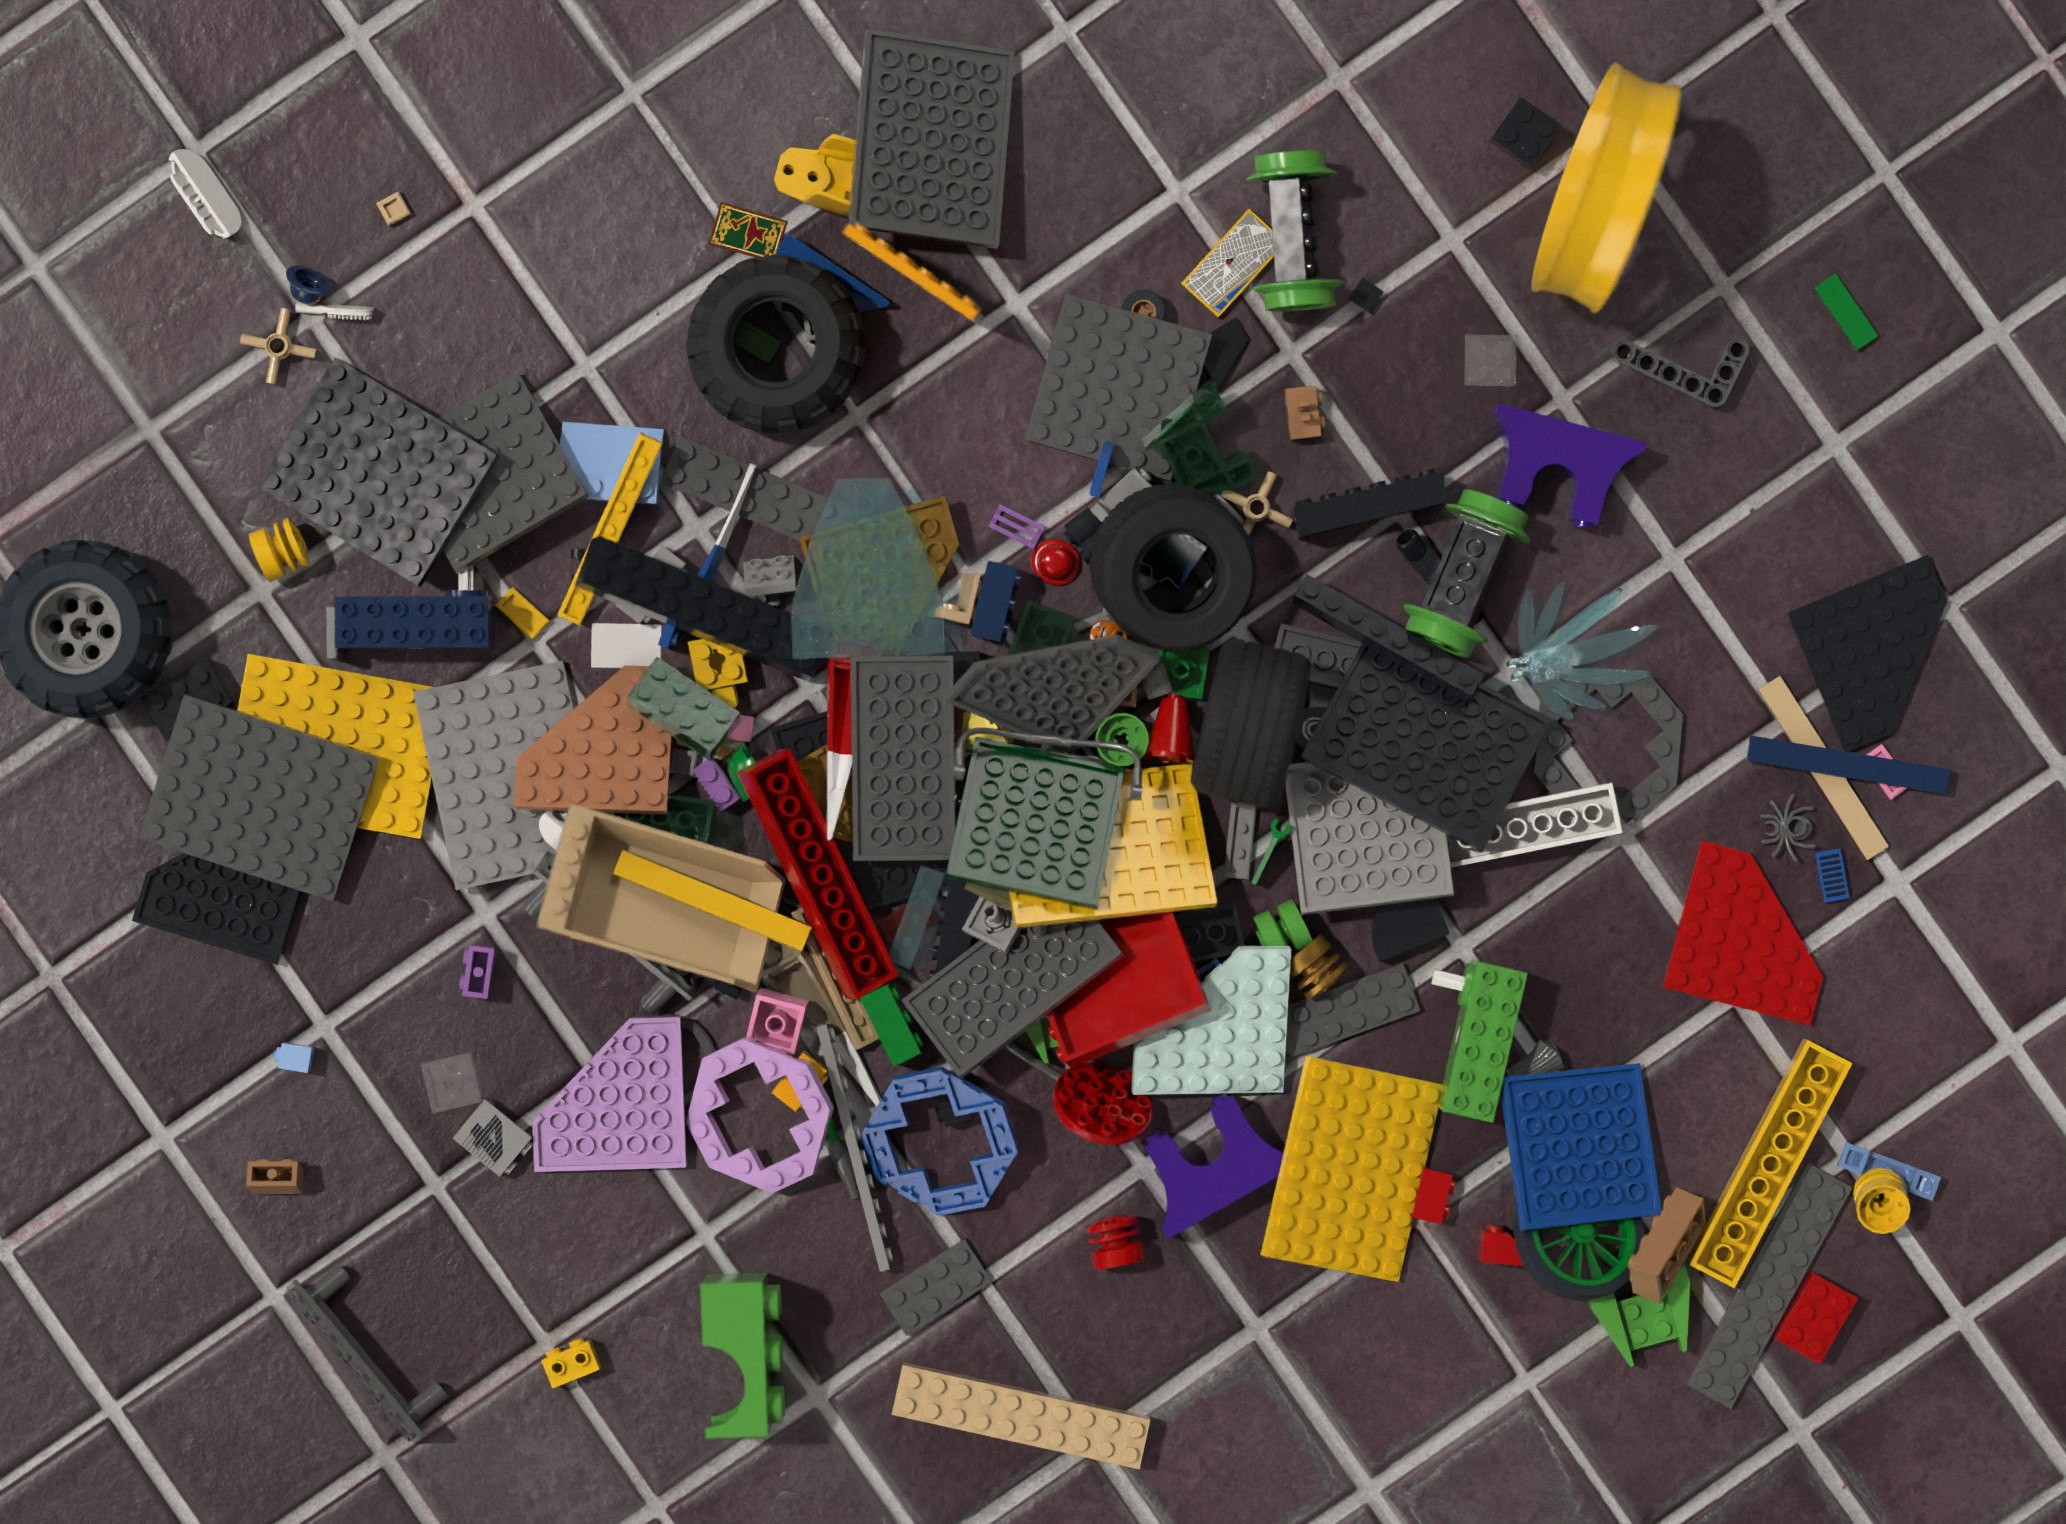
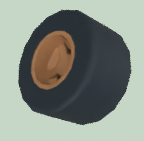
[1122,290,1166,320]

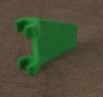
[1251,819,1291,885]

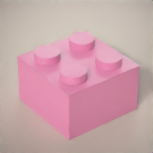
[746,988,809,1055]

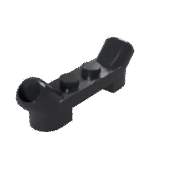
[1395,529,1485,625]

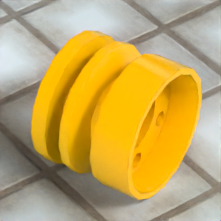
[249,517,310,582]
[1853,1167,1910,1234]

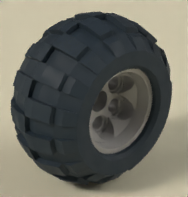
[0,540,173,718]

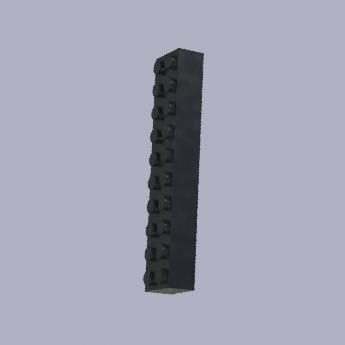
[575,536,830,680]

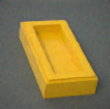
[495,587,550,640]

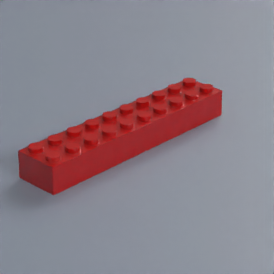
[737,749,899,999]

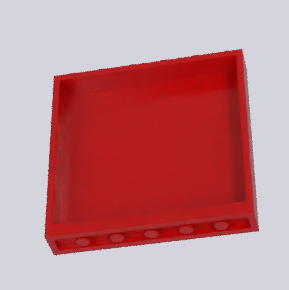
[1045,911,1212,1069]

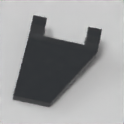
[1198,317,1249,397]

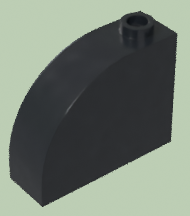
[1370,898,1450,962]

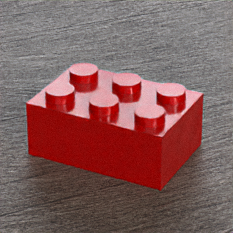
[1772,1270,1858,1364]

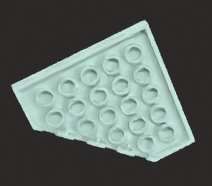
[1132,946,1291,1095]

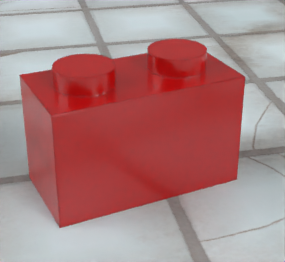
[1411,1167,1456,1224]

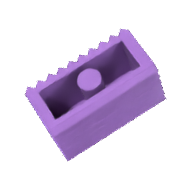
[692,756,741,811]

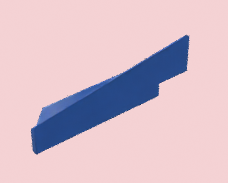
[775,233,891,313]

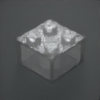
[421,1051,484,1113]

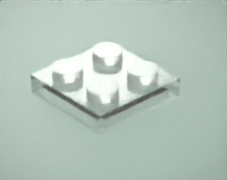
[1464,335,1516,387]

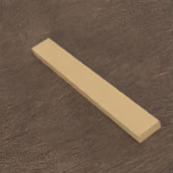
[1758,676,1889,860]

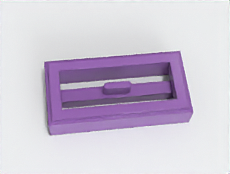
[988,504,1045,549]

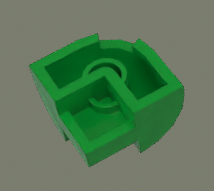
[727,743,755,802]

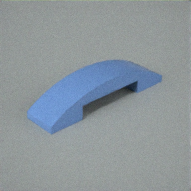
[1837,1142,1941,1201]

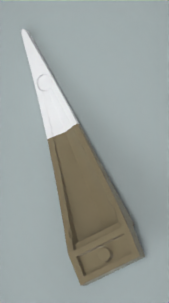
[762,941,881,1106]

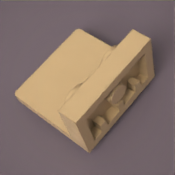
[928,573,982,624]

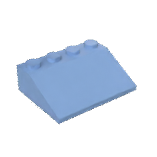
[560,422,664,505]

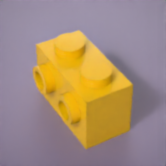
[541,1337,601,1389]

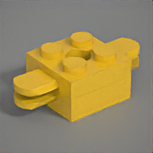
[688,638,749,712]

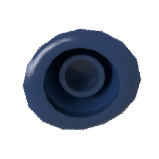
[286,265,335,305]

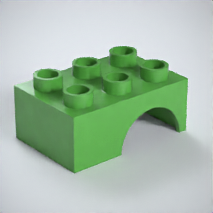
[701,1272,785,1438]

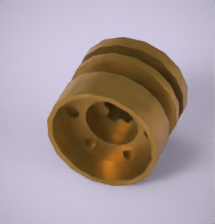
[1290,933,1348,999]

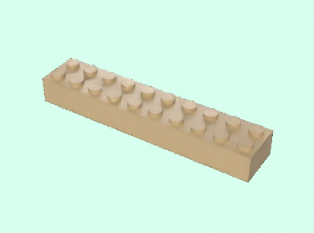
[892,1362,1150,1469]

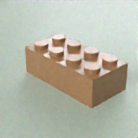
[1628,1187,1706,1304]

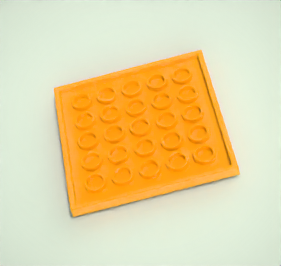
[843,223,984,325]

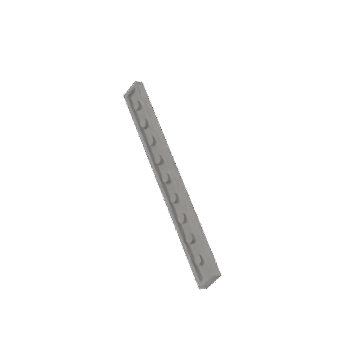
[817,1022,894,1272]

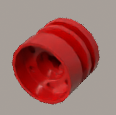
[1085,1215,1146,1269]

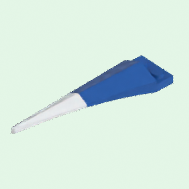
[658,463,757,650]

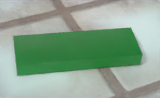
[1813,274,1878,351]

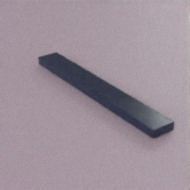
[1746,736,1951,794]

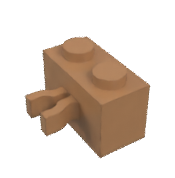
[1284,385,1325,441]

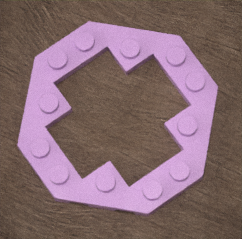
[686,1036,834,1193]

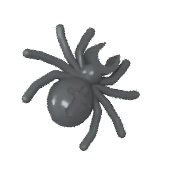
[1760,794,1816,862]

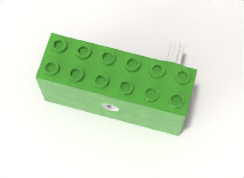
[1431,959,1527,1123]

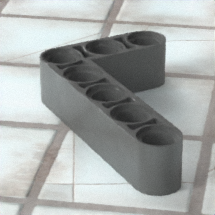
[1611,338,1749,408]

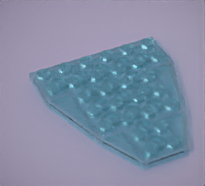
[791,477,945,659]

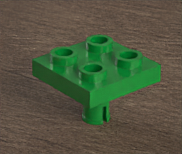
[1152,648,1210,700]

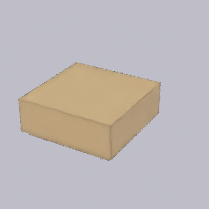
[376,192,411,226]

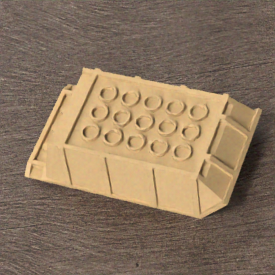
[537,804,786,992]

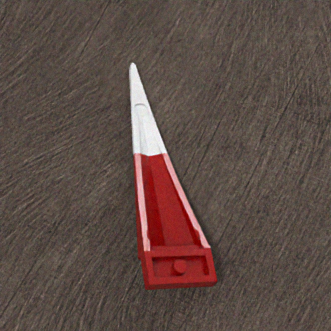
[827,636,882,841]

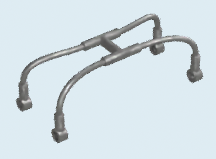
[952,727,1143,805]

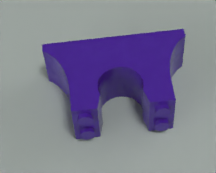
[1492,403,1646,530]
[1143,1093,1284,1239]

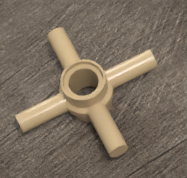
[240,308,317,385]
[1220,471,1293,535]

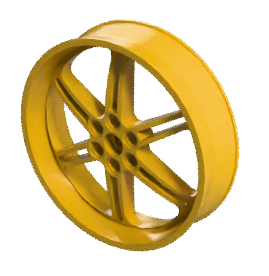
[1531,62,1680,313]

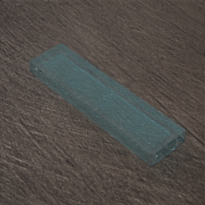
[889,865,945,969]

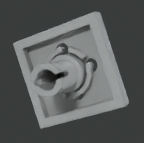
[743,555,797,606]
[962,896,1022,953]

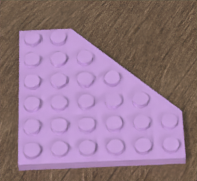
[532,1016,687,1172]

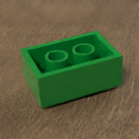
[860,983,924,1066]

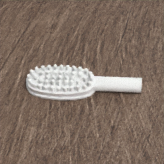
[295,303,374,320]

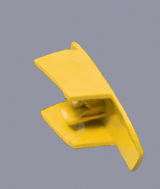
[774,134,856,217]

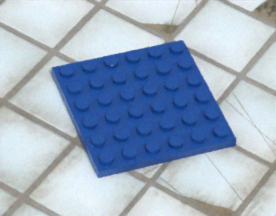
[1500,1063,1662,1231]

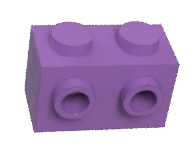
[459,944,497,999]

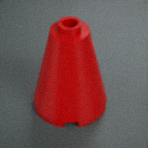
[1144,694,1195,764]

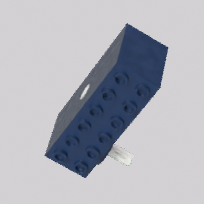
[335,564,495,649]

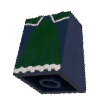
[1139,534,1208,593]

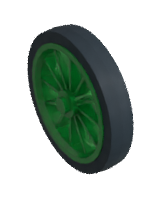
[1514,1210,1645,1301]

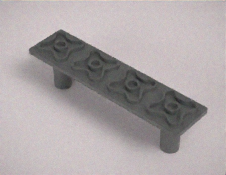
[523,851,704,1014]
[286,1265,447,1443]

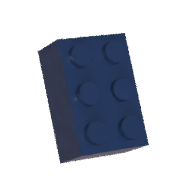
[970,560,1021,643]

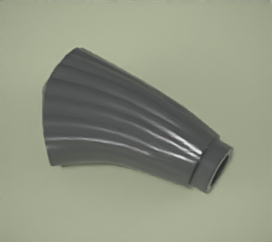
[1506,1039,1564,1077]

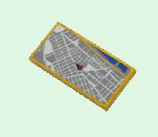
[1181,209,1274,318]

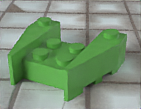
[1588,1263,1690,1367]

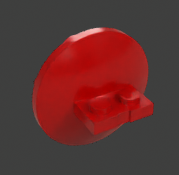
[1053,1061,1152,1145]

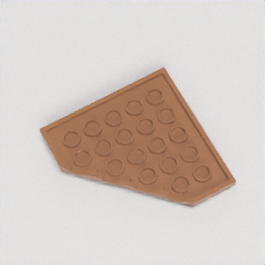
[514,665,676,814]

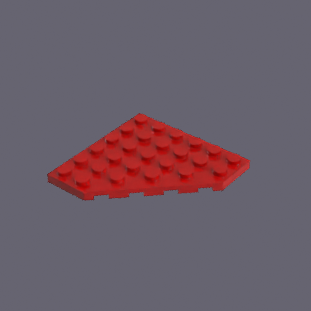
[1662,840,1823,1025]

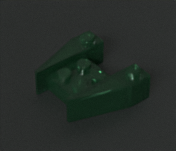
[1142,382,1260,493]

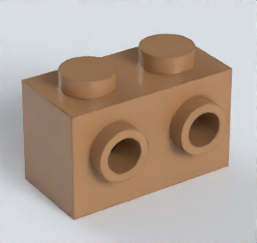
[246,1159,304,1194]

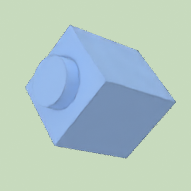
[275,1042,315,1073]

